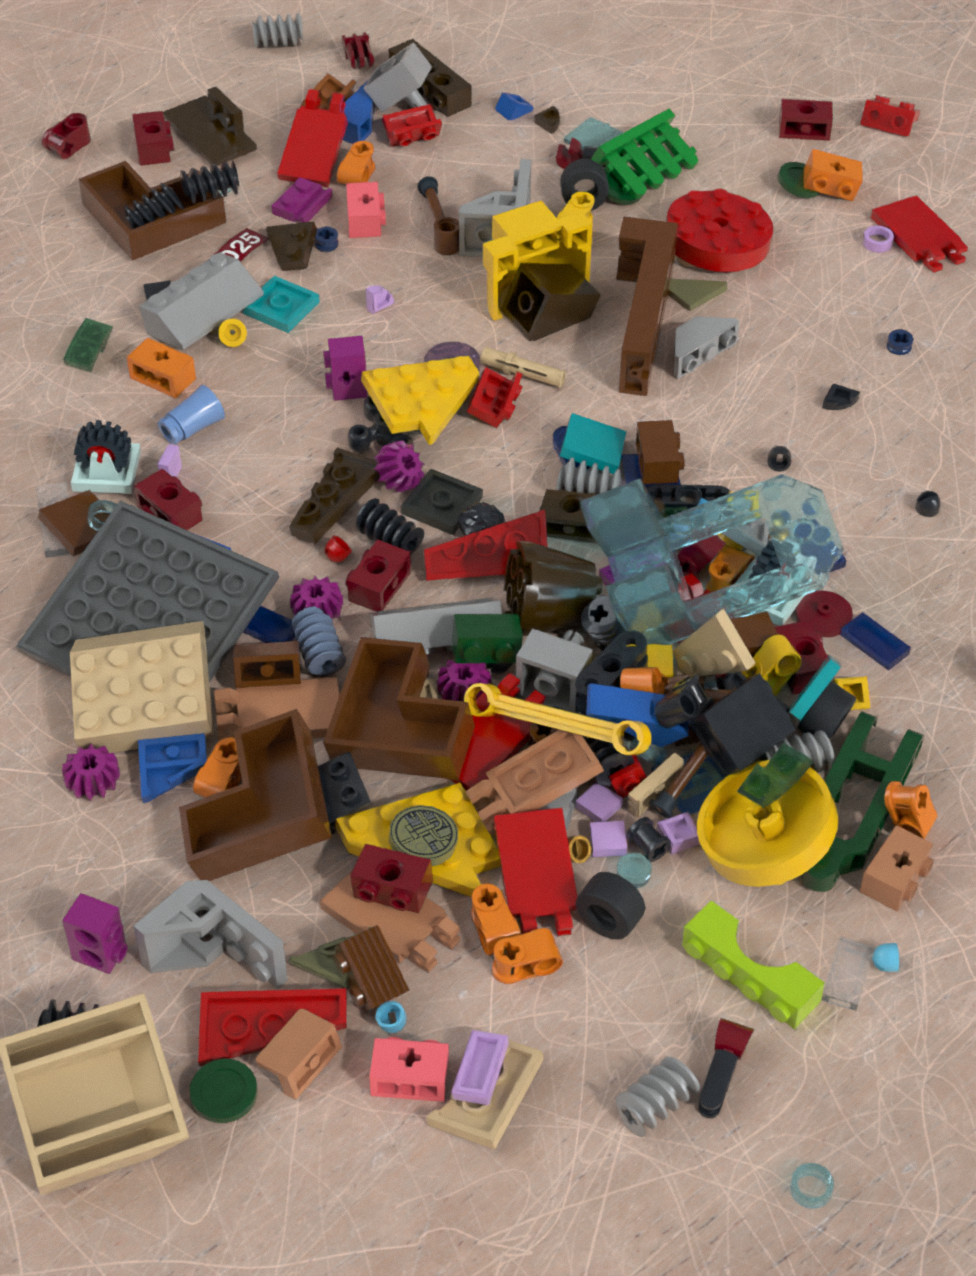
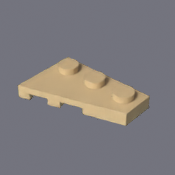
[672,608,755,676]
[426,1040,544,1150]

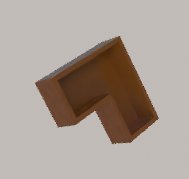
[78,161,226,261]
[323,637,475,780]
[179,709,332,881]

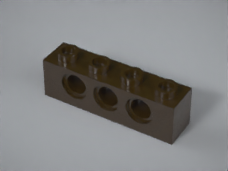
[388,38,472,117]
[539,489,668,549]

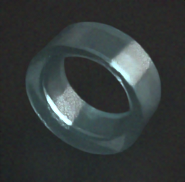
[87,500,117,531]
[629,737,667,765]
[790,1163,834,1209]

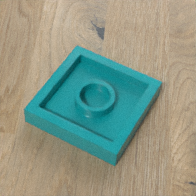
[243,275,320,333]
[560,413,627,474]
[790,655,841,720]

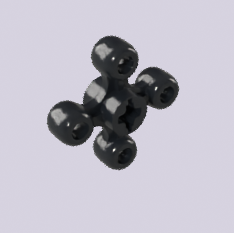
[347,396,421,452]

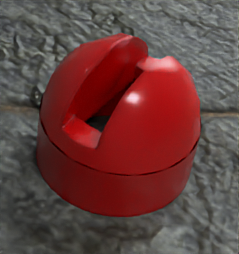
[325,535,352,562]

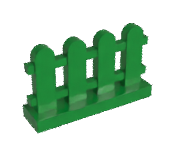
[591,108,698,199]

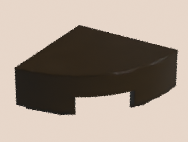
[535,106,560,134]

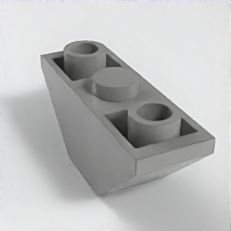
[673,316,740,379]

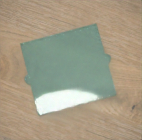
[564,117,624,150]

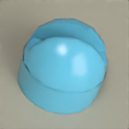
[872,943,899,972]
[376,1001,407,1033]

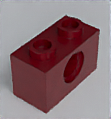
[779,99,833,141]
[132,110,174,166]
[134,468,203,530]
[345,540,411,612]
[775,620,829,695]
[350,843,433,913]

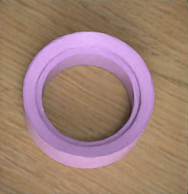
[863,226,894,253]

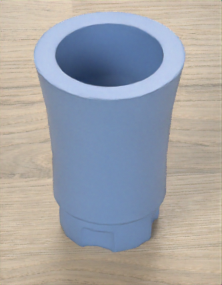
[157,385,225,445]

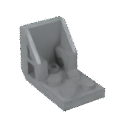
[459,159,531,257]
[133,880,288,989]

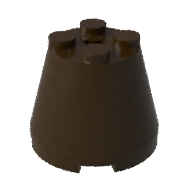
[503,541,603,636]

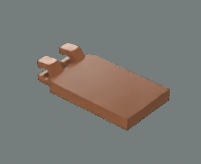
[214,677,340,740]
[465,730,604,835]
[320,870,460,973]

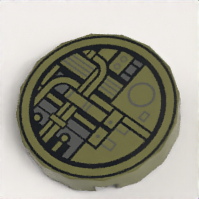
[389,805,458,866]

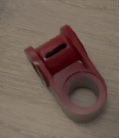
[42,113,91,159]
[673,523,726,577]

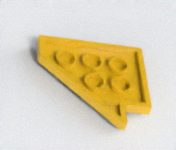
[361,356,479,445]

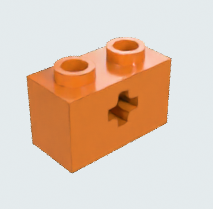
[803,149,863,201]
[127,337,196,399]

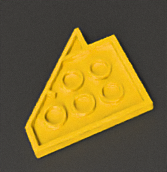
[335,783,501,897]

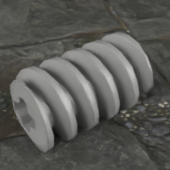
[253,14,303,48]
[556,457,622,496]
[760,730,834,773]
[616,1057,700,1137]

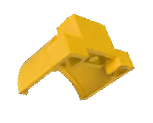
[483,200,593,321]

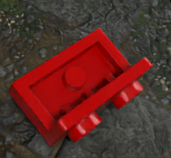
[860,95,921,136]
[382,104,442,147]
[467,367,523,428]

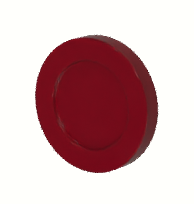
[796,590,853,638]

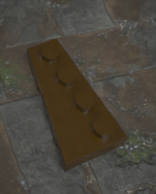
[289,447,380,544]

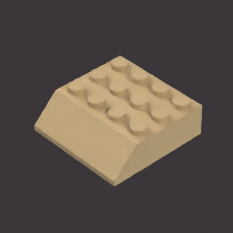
[70,621,214,753]
[0,993,189,1195]

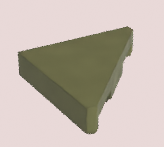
[668,279,728,311]
[288,927,372,990]

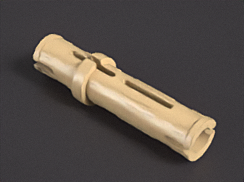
[480,346,566,388]

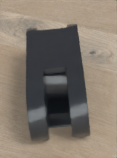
[575,631,648,716]

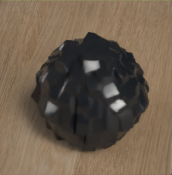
[457,502,506,536]

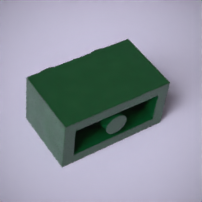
[452,614,523,663]

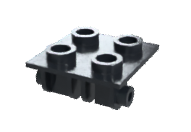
[318,751,372,836]

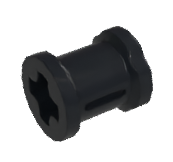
[626,817,671,862]

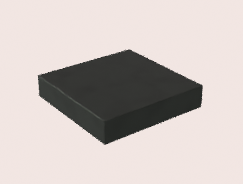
[401,469,483,535]

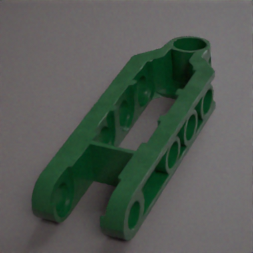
[801,711,925,892]

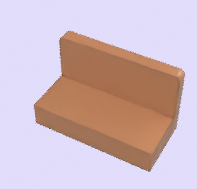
[255,1009,342,1100]

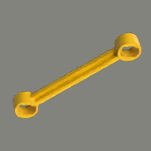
[464,683,651,755]

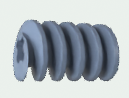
[292,606,346,676]

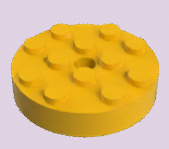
[697,760,838,887]

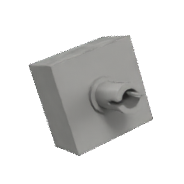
[364,42,432,112]
[516,629,593,714]

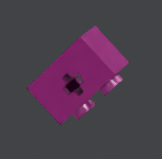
[323,335,368,401]

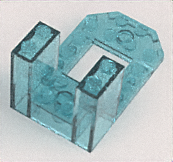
[580,474,844,645]

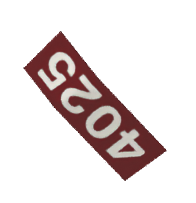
[215,228,269,262]

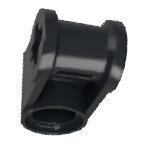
[654,673,715,729]

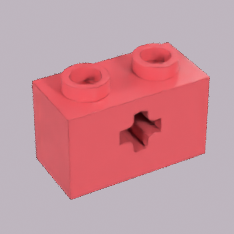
[346,182,386,238]
[369,1037,449,1102]

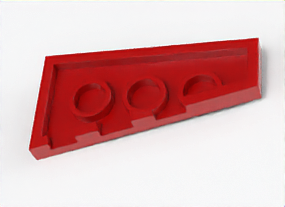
[424,509,548,581]
[198,988,347,1067]

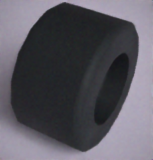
[560,159,609,211]
[798,681,856,740]
[575,872,646,940]

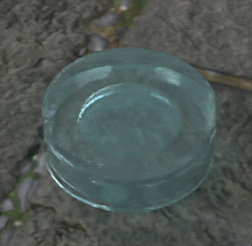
[617,853,652,888]

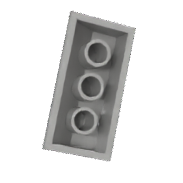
[139,252,264,350]
[369,597,502,654]

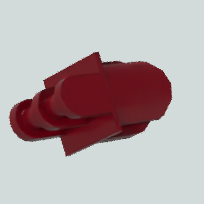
[341,32,375,69]

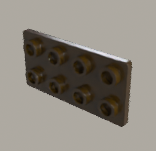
[163,86,257,166]

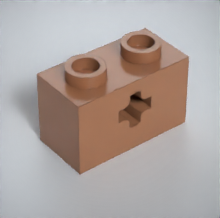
[860,825,934,911]

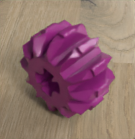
[374,440,425,493]
[290,575,344,620]
[437,659,492,702]
[62,743,120,802]

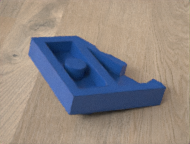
[138,733,207,803]

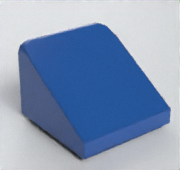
[495,92,534,120]

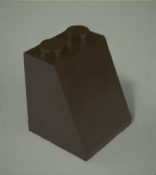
[501,263,601,341]

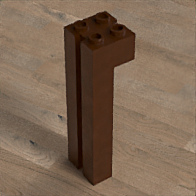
[616,217,678,396]

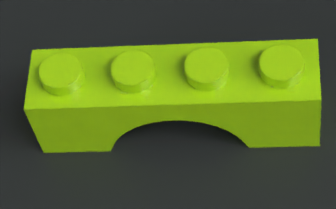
[682,900,825,1029]

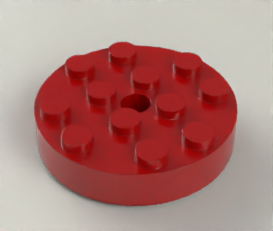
[666,188,774,272]

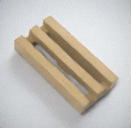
[628,752,684,818]

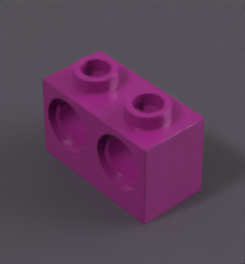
[62,893,128,974]

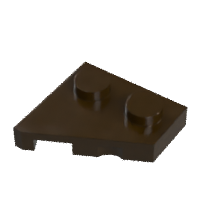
[266,221,318,271]

